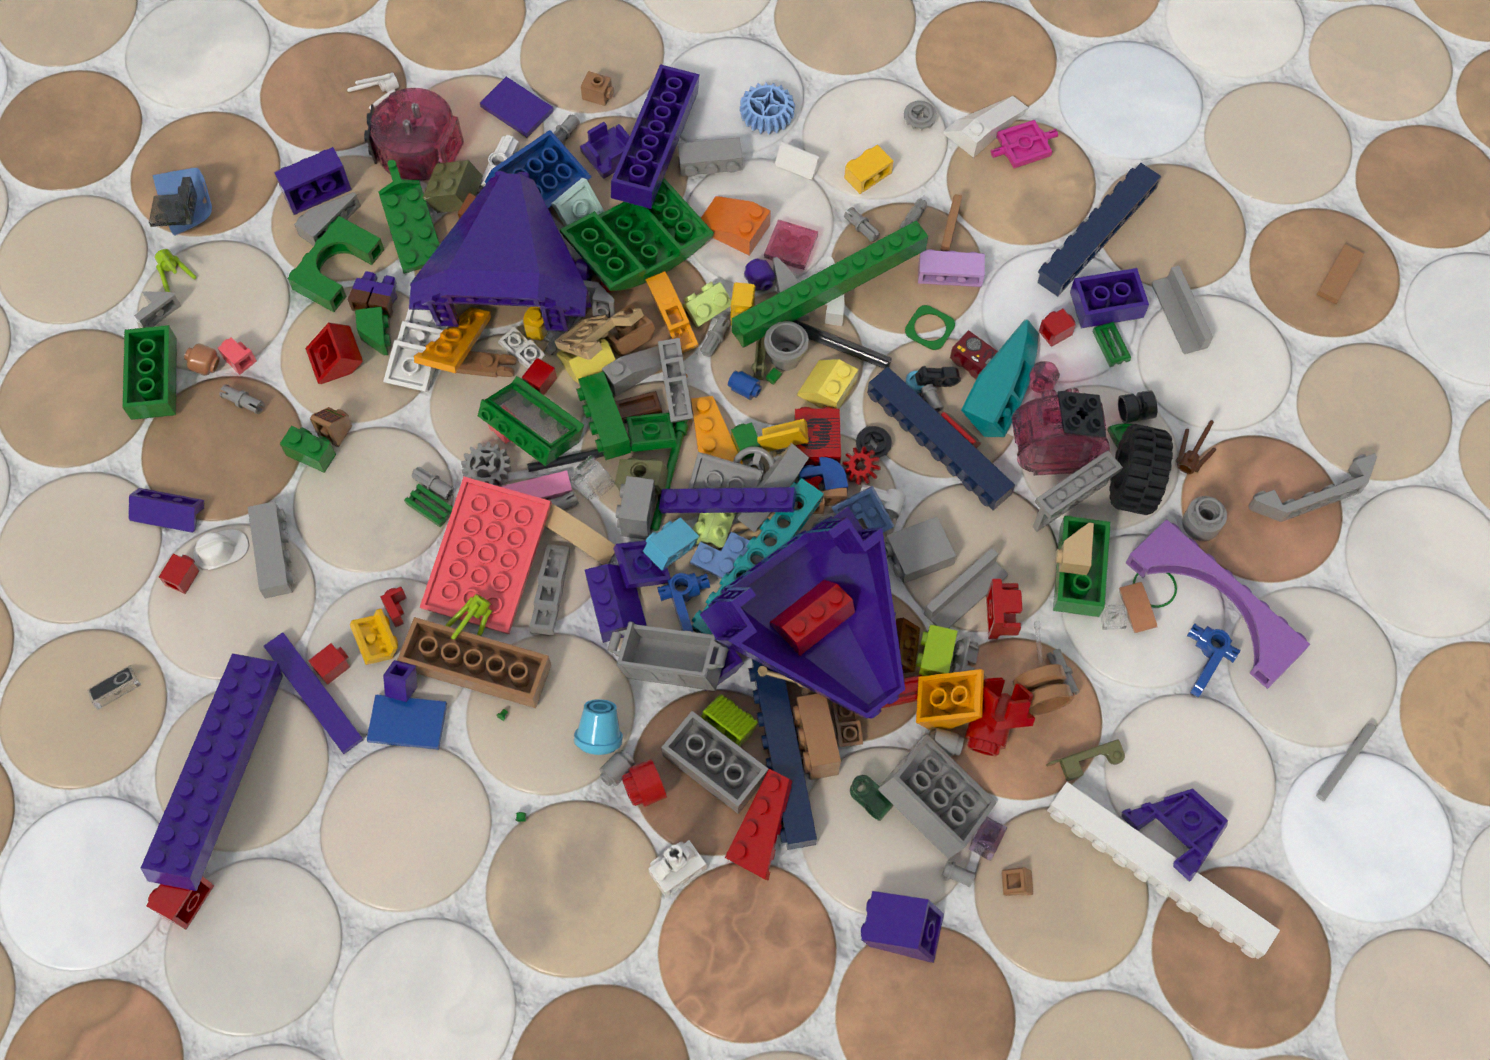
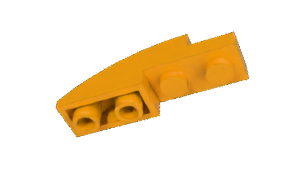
[645,272,699,353]

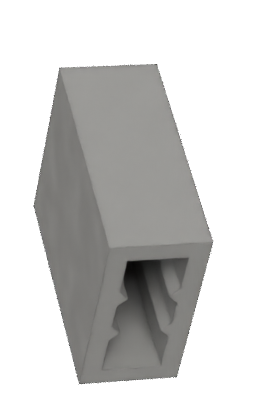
[885,517,956,584]

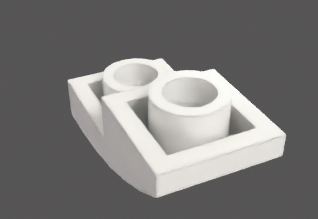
[498,327,546,369]

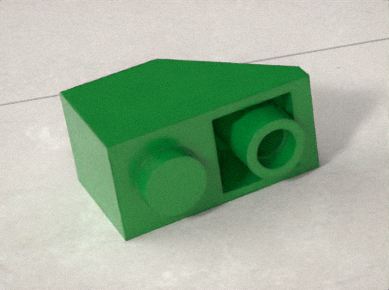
[355,307,391,356]

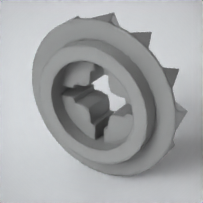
[904,101,937,131]

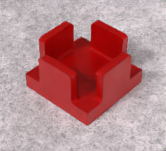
[986,579,1023,639]
[982,677,1035,730]

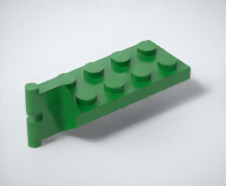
[378,160,439,274]

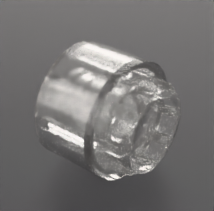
[571,455,615,500]

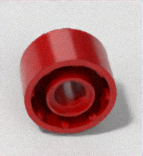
[965,718,1011,757]
[622,759,667,807]

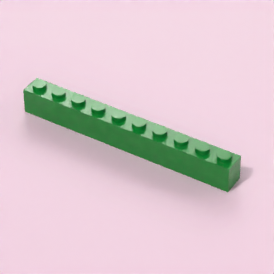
[732,220,928,348]

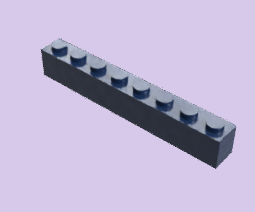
[1037,163,1161,297]
[867,367,1015,511]
[748,659,817,850]

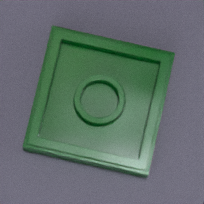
[626,413,677,452]

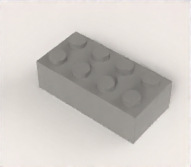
[661,711,769,814]

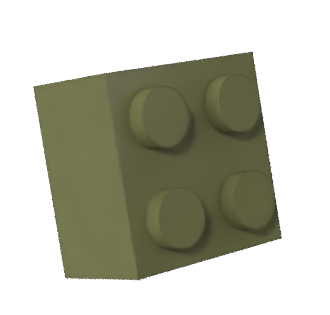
[423,160,483,213]

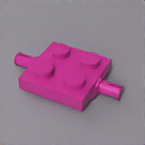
[990,120,1058,169]

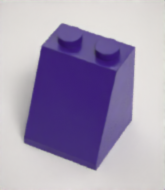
[861,891,944,963]

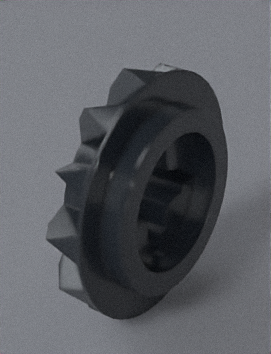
[856,426,892,458]

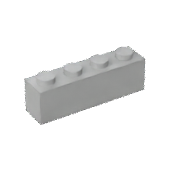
[248,501,295,598]

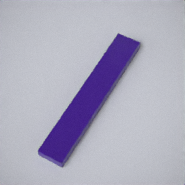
[264,632,363,754]

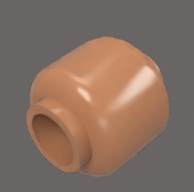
[184,343,220,376]

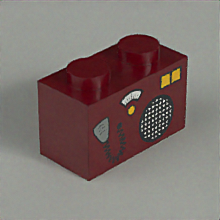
[950,330,998,379]

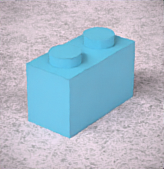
[643,517,699,570]

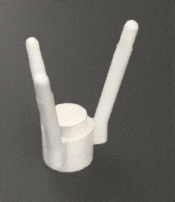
[347,72,399,110]

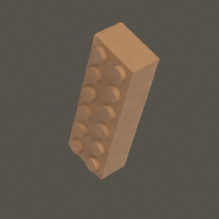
[397,617,551,708]

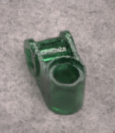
[849,775,894,821]

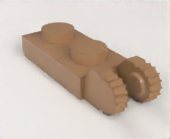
[456,351,517,377]

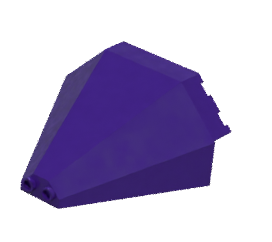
[409,171,591,331]
[700,507,905,719]

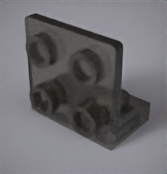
[149,177,197,227]

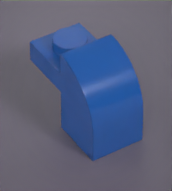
[798,457,848,493]

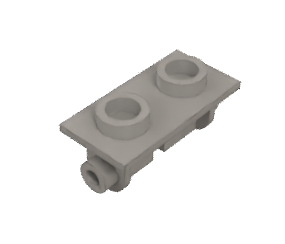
[949,636,979,673]

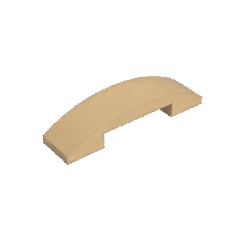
[542,498,615,565]

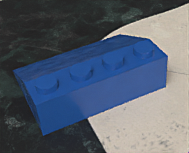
[484,130,592,209]

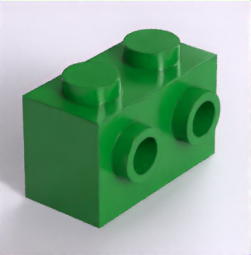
[280,425,336,473]

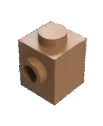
[581,71,614,106]

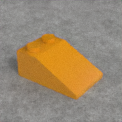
[916,669,984,731]

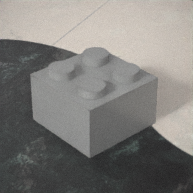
[616,476,656,540]

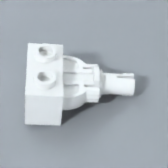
[648,840,707,898]

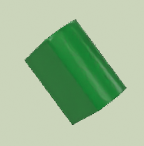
[766,367,782,385]

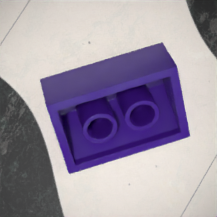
[585,564,647,643]

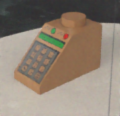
[310,407,352,447]

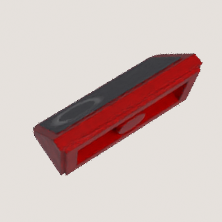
[941,412,981,448]

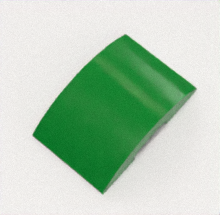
[560,178,714,291]

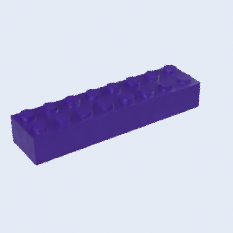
[611,64,700,209]

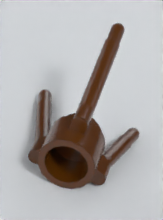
[1175,420,1216,474]

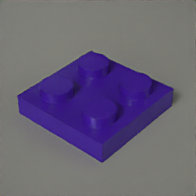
[613,540,671,589]

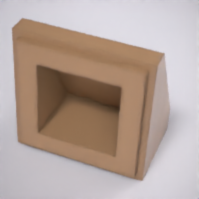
[1002,867,1033,896]

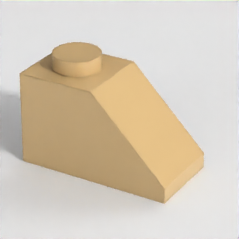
[1055,523,1094,575]

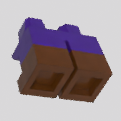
[347,271,398,319]

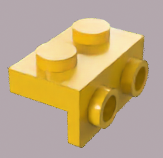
[350,609,398,665]

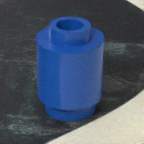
[728,370,762,400]

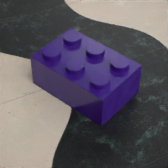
[274,147,352,215]
[1070,268,1149,328]

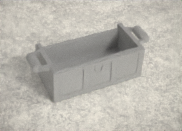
[607,622,728,691]

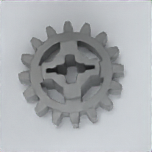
[461,442,511,486]

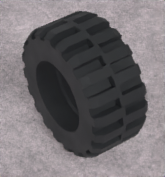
[1109,424,1173,515]

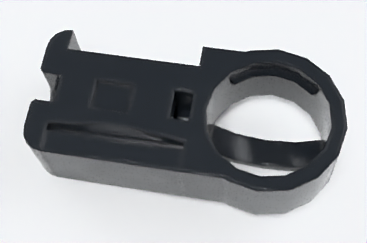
[915,366,961,387]

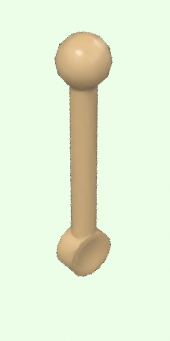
[758,666,803,687]

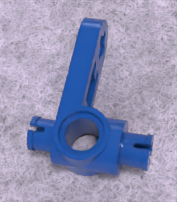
[657,573,710,632]
[1187,623,1241,698]

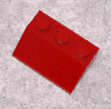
[769,580,855,656]

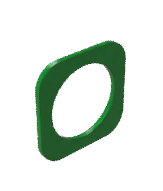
[905,305,955,350]

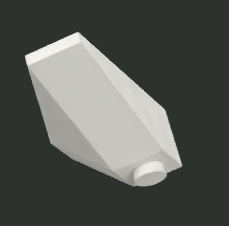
[943,96,1028,158]

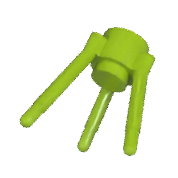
[155,249,197,292]
[445,594,492,640]

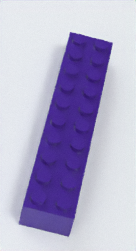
[141,653,283,891]

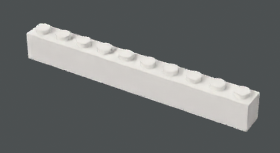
[1047,782,1280,959]

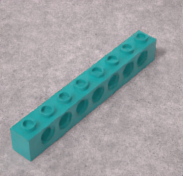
[692,478,824,635]

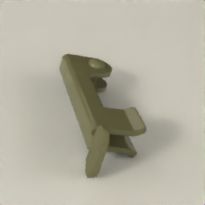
[752,337,767,380]
[1046,739,1125,781]

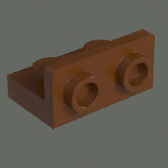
[896,617,920,673]

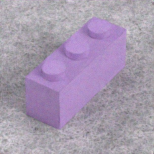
[918,249,985,287]

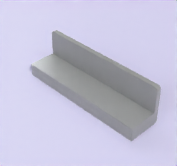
[1151,266,1213,354]
[924,548,1008,629]

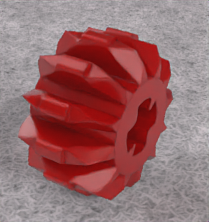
[842,446,881,485]

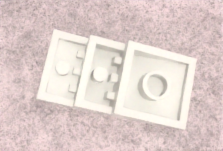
[383,308,450,392]

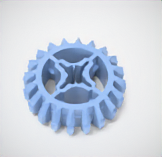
[740,82,795,135]

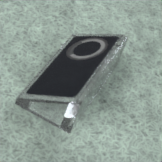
[87,665,141,709]

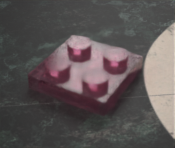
[764,219,818,270]

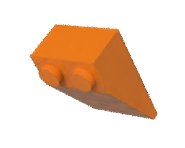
[701,196,771,256]

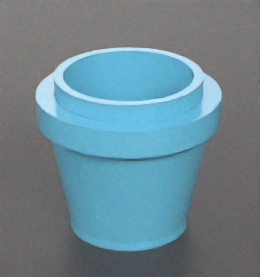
[574,699,623,755]

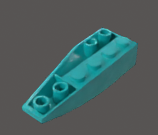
[961,319,1039,437]

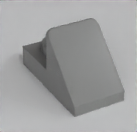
[134,291,181,328]

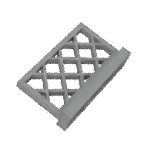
[1033,450,1123,532]

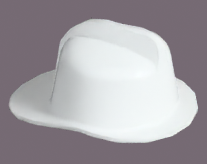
[193,529,249,570]

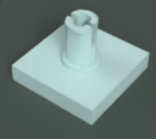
[551,178,605,226]

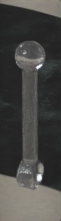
[1034,621,1045,667]

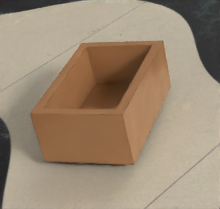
[792,693,841,780]

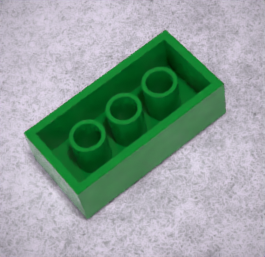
[122,325,177,420]
[1053,516,1111,617]

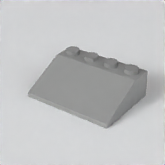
[878,734,997,859]

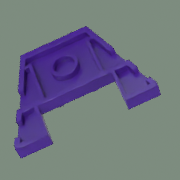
[1122,788,1228,882]

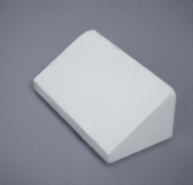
[775,142,819,180]

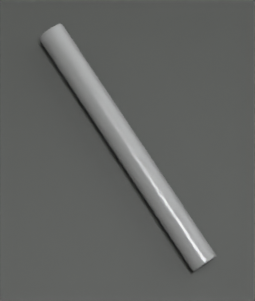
[1316,723,1377,801]

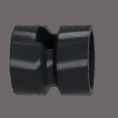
[1118,390,1158,424]

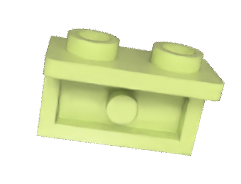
[682,281,731,327]
[693,513,736,548]

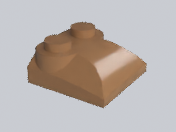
[605,304,655,355]

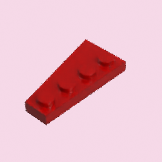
[725,769,792,881]

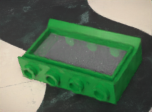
[477,376,584,466]

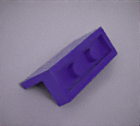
[129,488,204,533]

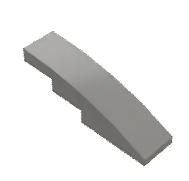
[658,338,693,423]
[736,443,809,532]
[529,544,570,636]

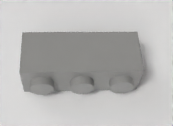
[678,137,743,176]

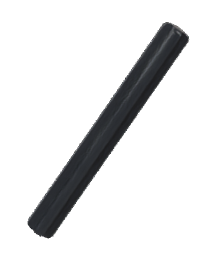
[793,320,892,369]

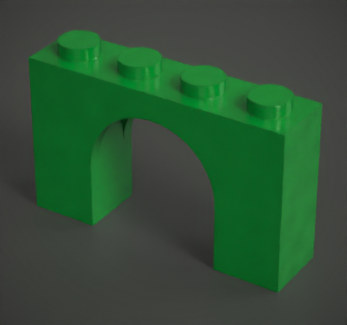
[287,216,384,312]

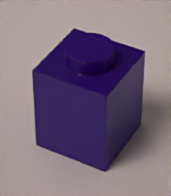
[383,660,417,702]

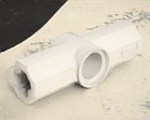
[478,135,519,190]

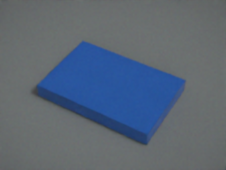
[367,694,447,750]

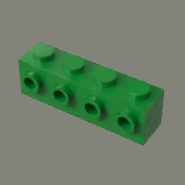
[576,372,631,460]

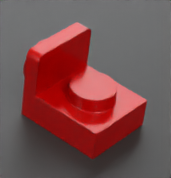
[380,587,406,628]

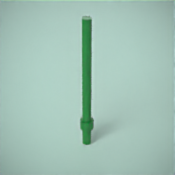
[650,420,689,531]

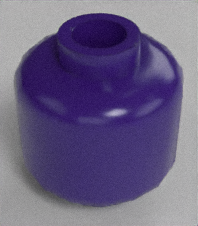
[744,258,776,292]

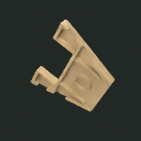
[555,308,644,360]

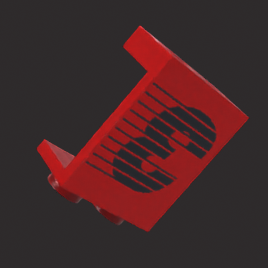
[794,407,841,467]

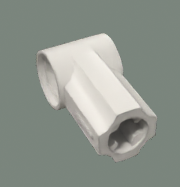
[860,484,906,519]

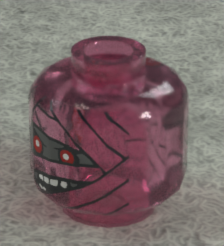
[1029,361,1060,394]

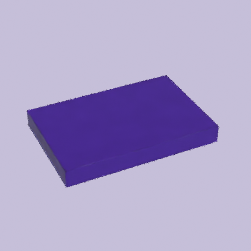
[480,76,553,138]

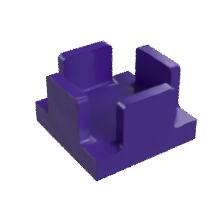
[580,122,630,179]

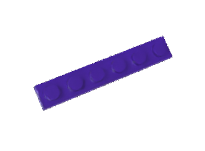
[659,487,797,513]

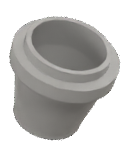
[764,321,809,371]

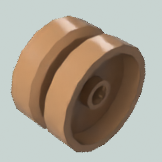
[1013,664,1074,716]

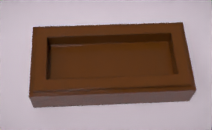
[615,391,662,423]

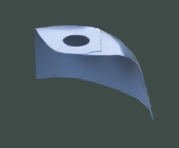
[152,168,212,236]

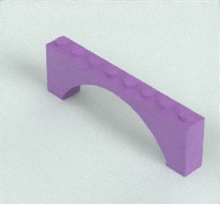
[1126,519,1310,689]

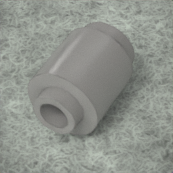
[929,727,964,757]
[599,750,635,786]

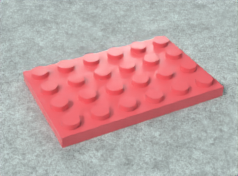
[419,477,552,634]

